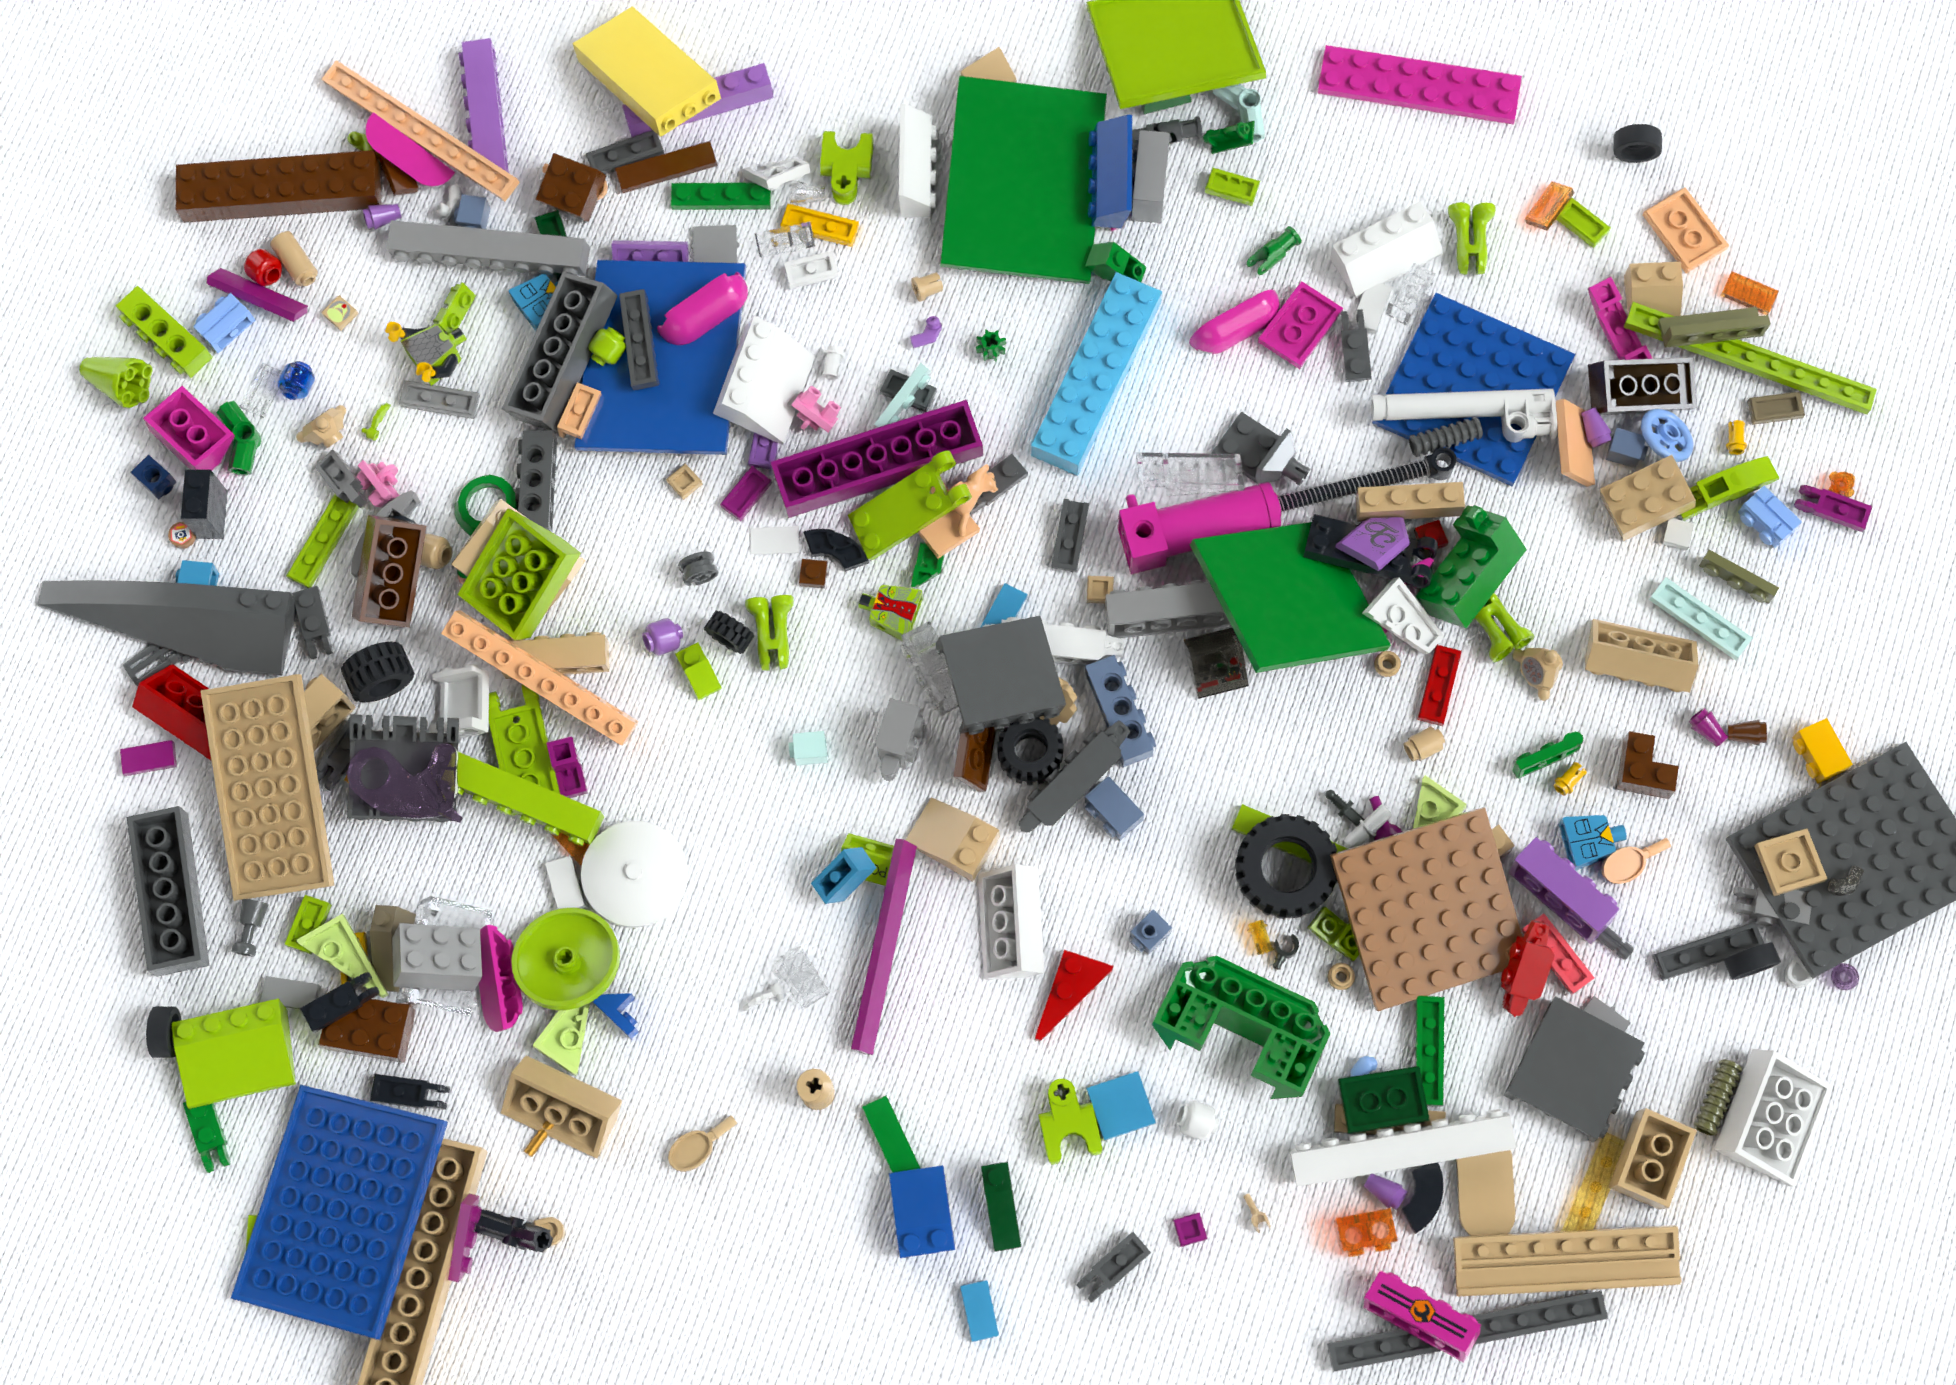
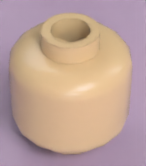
[420,533,453,570]

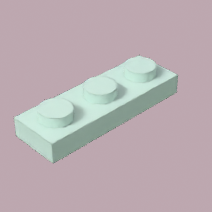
[874,363,931,427]

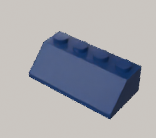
[1088,114,1132,228]

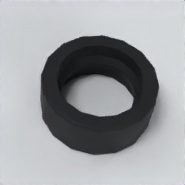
[1613,124,1662,163]
[1724,942,1781,980]
[146,1006,181,1058]

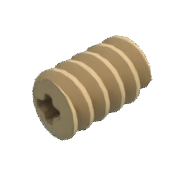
[797,1068,835,1110]

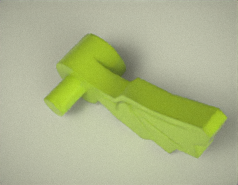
[361,403,391,441]

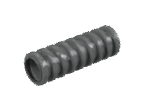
[1409,417,1483,457]

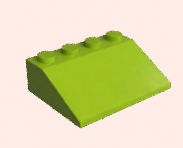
[457,509,581,640]
[172,998,296,1109]

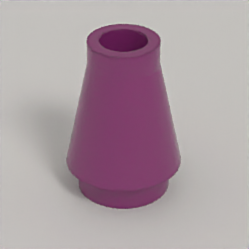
[1688,707,1728,747]

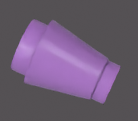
[362,204,402,230]
[1581,408,1612,448]
[1364,1174,1407,1210]

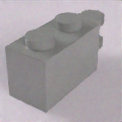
[1731,887,1812,926]

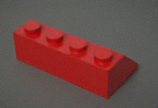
[132,664,212,761]

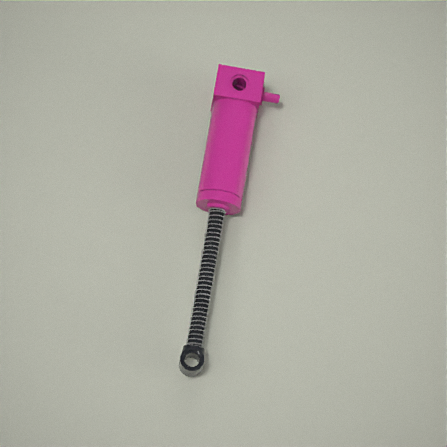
[1117,447,1457,575]

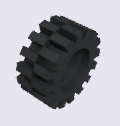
[704,610,755,654]

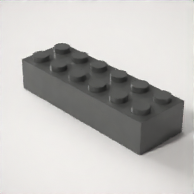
[502,272,618,432]
[127,806,210,977]

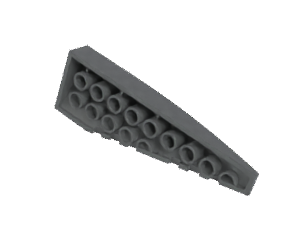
[37,580,296,676]

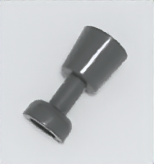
[231,899,269,957]

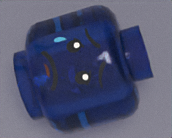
[277,361,315,400]

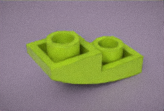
[1307,907,1359,961]

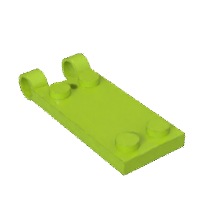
[848,451,972,560]
[488,684,560,816]

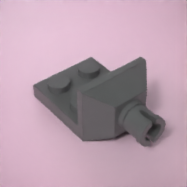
[1212,411,1311,486]

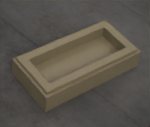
[1747,391,1805,425]

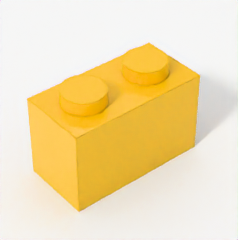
[1792,718,1853,784]

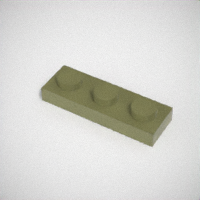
[1699,550,1779,604]

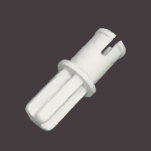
[1344,805,1392,848]

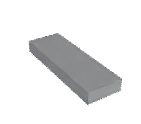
[399,380,480,419]

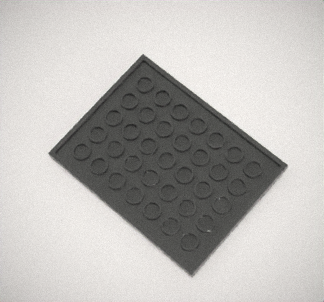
[1726,742,1956,979]

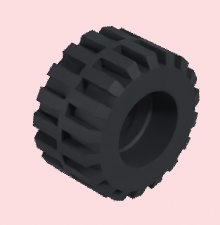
[341,641,415,703]
[997,717,1064,786]

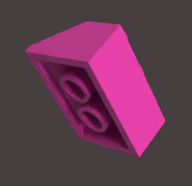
[143,386,235,471]

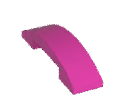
[1588,277,1653,360]

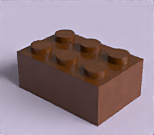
[318,999,416,1063]

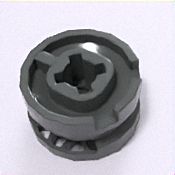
[678,551,719,586]

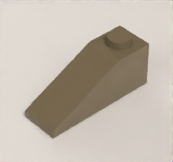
[370,905,416,992]

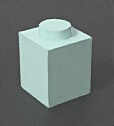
[788,731,828,766]

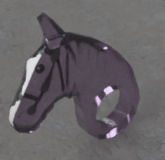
[347,743,463,823]

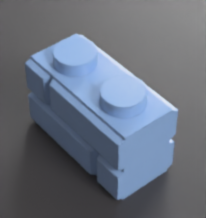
[193,293,255,353]
[1738,486,1802,548]

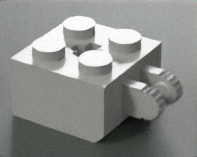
[875,698,925,782]

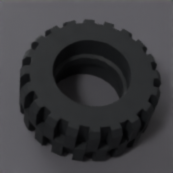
[1235,814,1338,919]

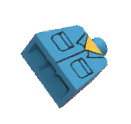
[508,274,559,331]
[1558,815,1627,871]

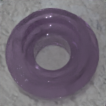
[1831,963,1859,991]

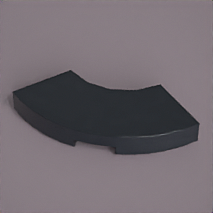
[803,529,869,572]
[1401,1162,1444,1234]

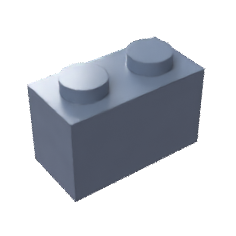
[1085,776,1145,841]

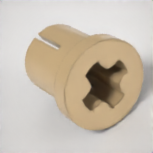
[911,272,943,302]

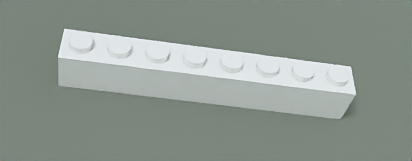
[1289,1109,1517,1187]

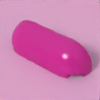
[366,112,456,186]
[657,272,748,345]
[1189,289,1280,354]
[478,925,523,1032]

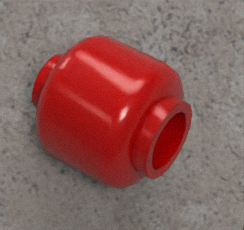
[244,249,282,286]

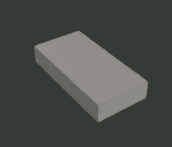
[260,976,320,1010]

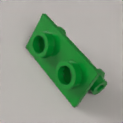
[1203,121,1255,154]

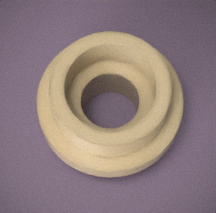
[1374,651,1401,677]
[1327,963,1355,990]

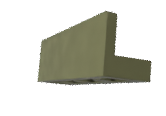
[1658,307,1771,348]

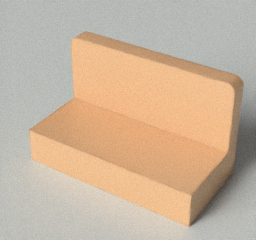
[557,382,601,440]

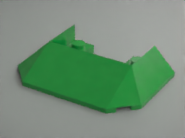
[1152,955,1331,1099]

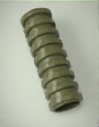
[1693,1059,1743,1136]

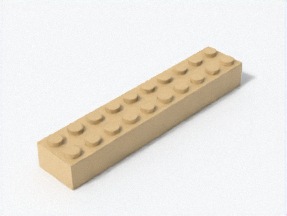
[358,1138,488,1385]

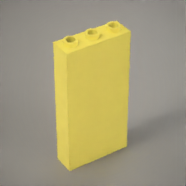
[572,6,721,137]

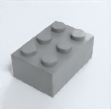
[1131,130,1170,223]
[392,923,482,991]

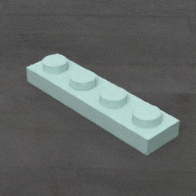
[1649,577,1753,661]

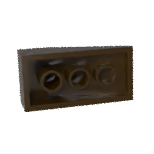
[1588,357,1697,415]

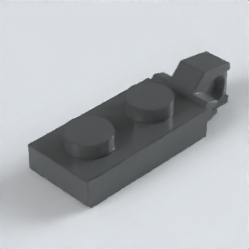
[315,449,368,508]

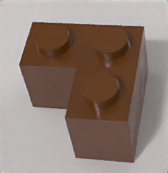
[1616,731,1679,799]

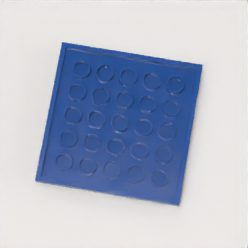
[1372,292,1576,487]

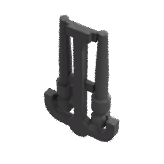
[123,644,194,686]

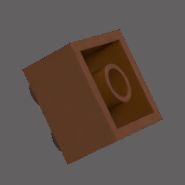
[535,153,607,222]

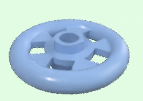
[1641,409,1693,462]

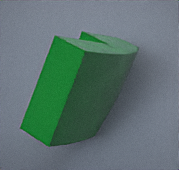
[911,543,945,589]

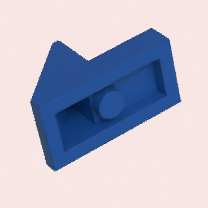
[592,993,639,1040]

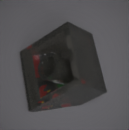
[1183,628,1249,699]

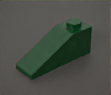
[981,1162,1022,1252]

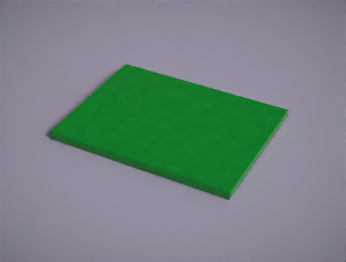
[940,76,1107,284]

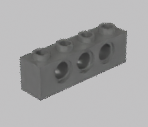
[515,430,558,533]

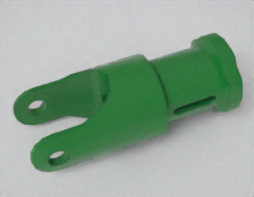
[1246,226,1302,276]

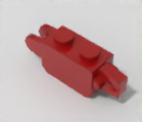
[1501,920,1555,1017]

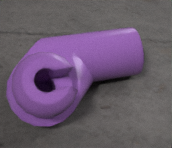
[910,316,942,348]

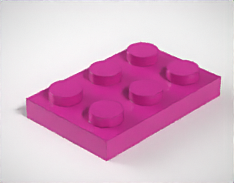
[1258,281,1343,369]

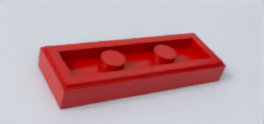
[1417,645,1462,726]

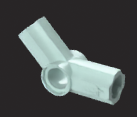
[1213,84,1265,143]

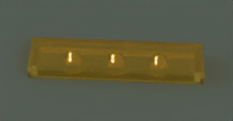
[1561,1132,1625,1231]

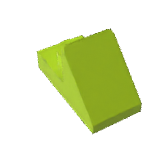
[675,642,722,700]

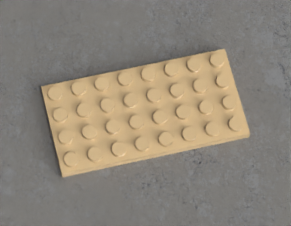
[201,674,335,901]

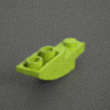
[1680,456,1780,521]

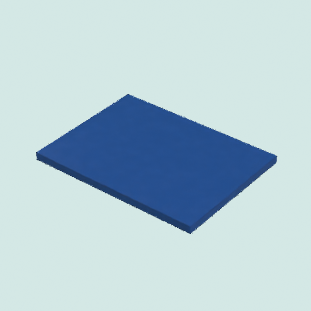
[574,260,747,455]
[230,1084,448,1340]

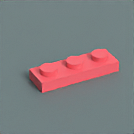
[1521,913,1595,995]

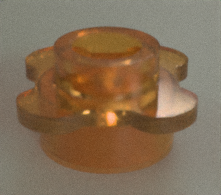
[1828,471,1855,498]

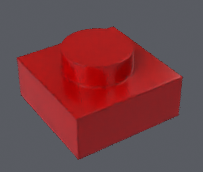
[1414,519,1449,550]

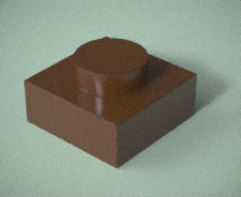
[799,559,828,589]

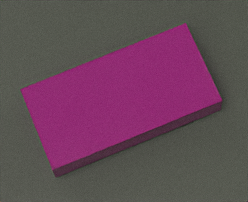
[720,466,773,521]
[120,740,177,776]

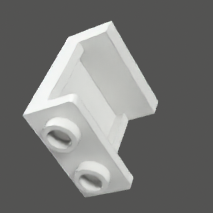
[430,663,489,738]

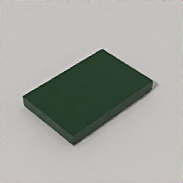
[1337,1066,1430,1134]

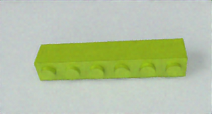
[443,751,604,846]

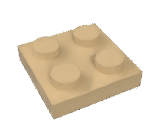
[1754,829,1827,896]

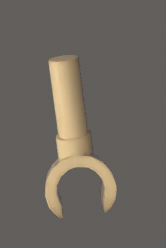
[1244,1194,1271,1233]

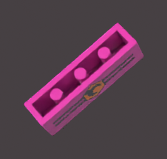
[1363,1270,1481,1363]

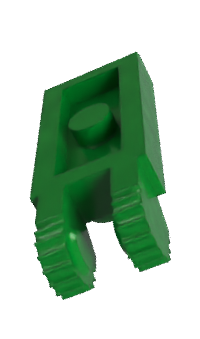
[1512,731,1584,779]
[183,1102,231,1173]

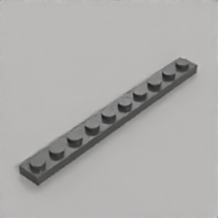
[1327,1291,1608,1372]

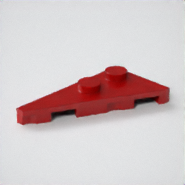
[1035,949,1114,1042]

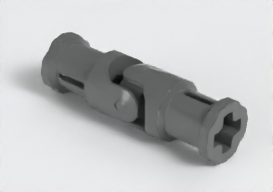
[1132,116,1203,150]

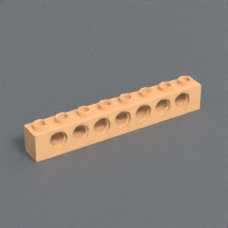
[441,610,639,746]

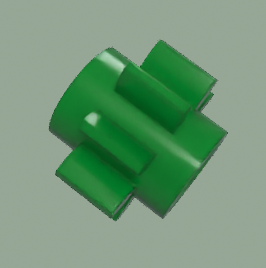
[976,329,1006,362]

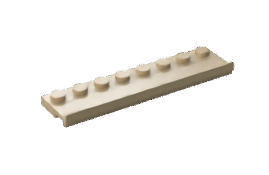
[1453,1225,1682,1297]

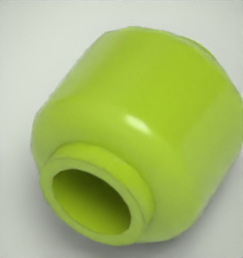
[588,326,626,366]

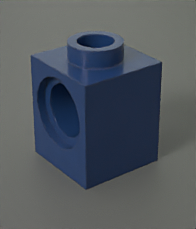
[130,454,177,500]

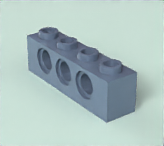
[1085,655,1156,767]

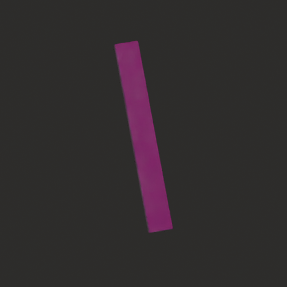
[851,839,917,1055]

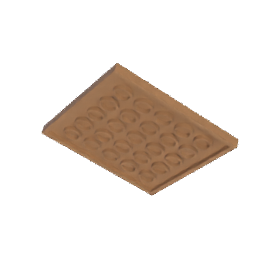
[1330,807,1523,1011]

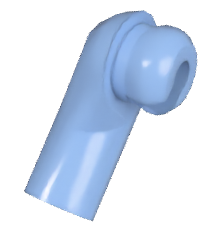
[1350,1056,1377,1077]

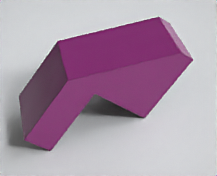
[547,736,588,798]

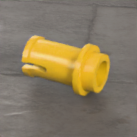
[1726,420,1747,455]
[1553,762,1587,796]

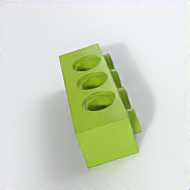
[116,285,213,378]

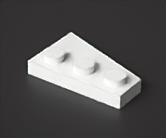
[1362,577,1444,654]

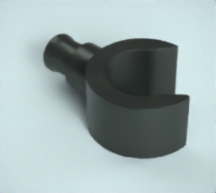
[1272,934,1299,970]

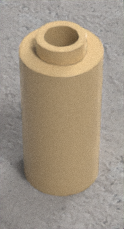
[270,231,318,286]

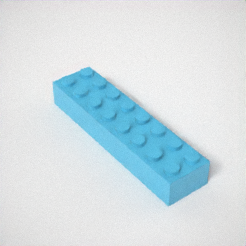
[1031,272,1162,476]

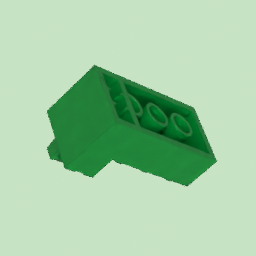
[1415,505,1527,629]

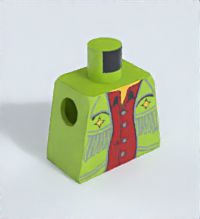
[858,585,923,643]

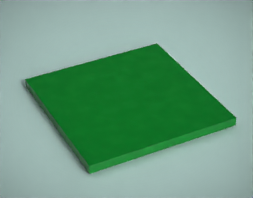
[1190,522,1391,673]

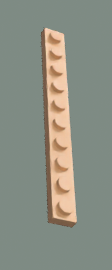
[322,60,520,202]

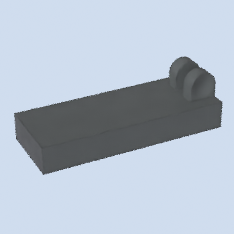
[1051,499,1089,572]

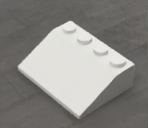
[713,316,815,445]
[1714,1049,1833,1187]

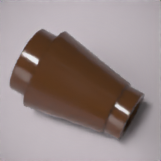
[1727,719,1767,746]

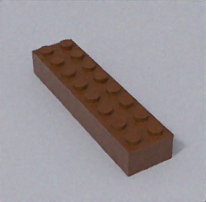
[175,150,381,223]

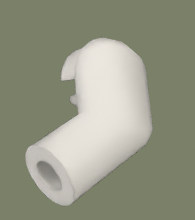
[436,185,461,219]

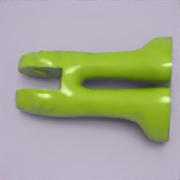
[1448,202,1496,275]
[1475,593,1535,663]
[745,595,794,671]

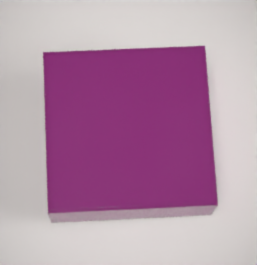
[1173,1212,1208,1247]

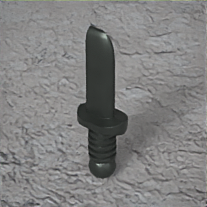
[1325,790,1365,827]

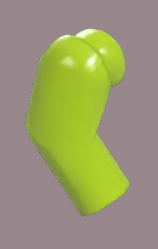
[347,131,377,154]

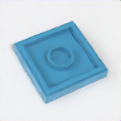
[1086,1071,1156,1141]

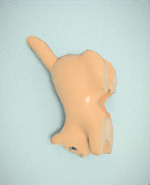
[947,464,998,537]

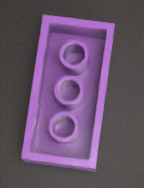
[1509,837,1620,945]

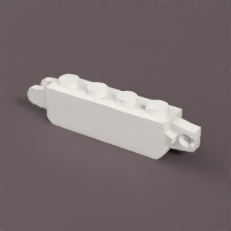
[982,617,1125,666]

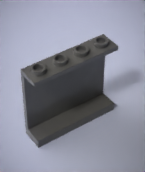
[935,616,1066,735]
[1503,996,1645,1143]

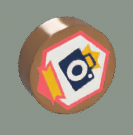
[168,522,196,549]

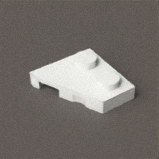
[743,157,810,190]

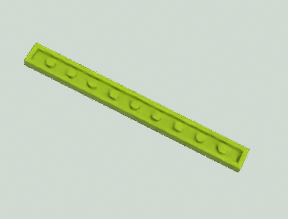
[1624,302,1877,415]

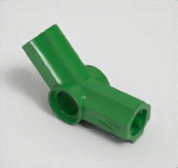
[216,400,262,476]

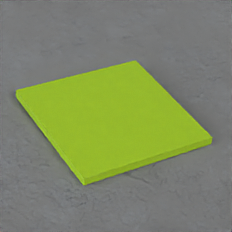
[1086,0,1266,109]

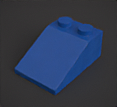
[889,1165,955,1258]

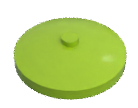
[512,908,620,1010]

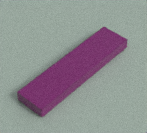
[206,268,308,322]

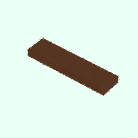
[615,141,718,193]

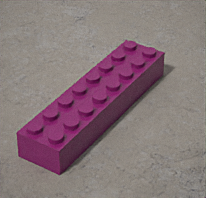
[771,399,983,518]

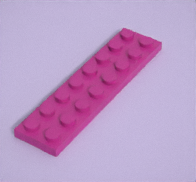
[1317,45,1522,125]

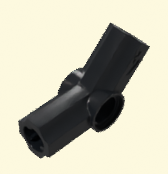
[474,1209,553,1253]

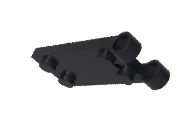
[1303,514,1438,588]

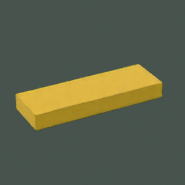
[780,203,859,247]

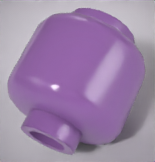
[642,618,683,656]

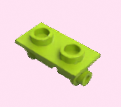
[433,282,476,334]

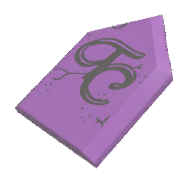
[1336,517,1410,571]

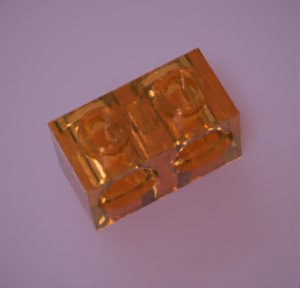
[1333,1208,1398,1257]

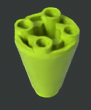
[79,357,153,408]

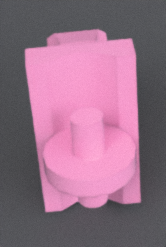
[792,386,841,433]
[356,460,400,507]

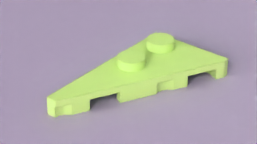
[1413,775,1467,829]
[297,914,388,998]
[533,1003,590,1077]

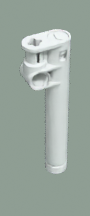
[1371,389,1557,442]

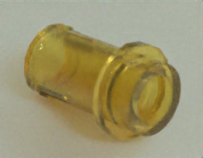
[1247,920,1274,956]

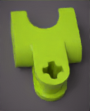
[820,131,874,205]
[1038,1078,1102,1165]

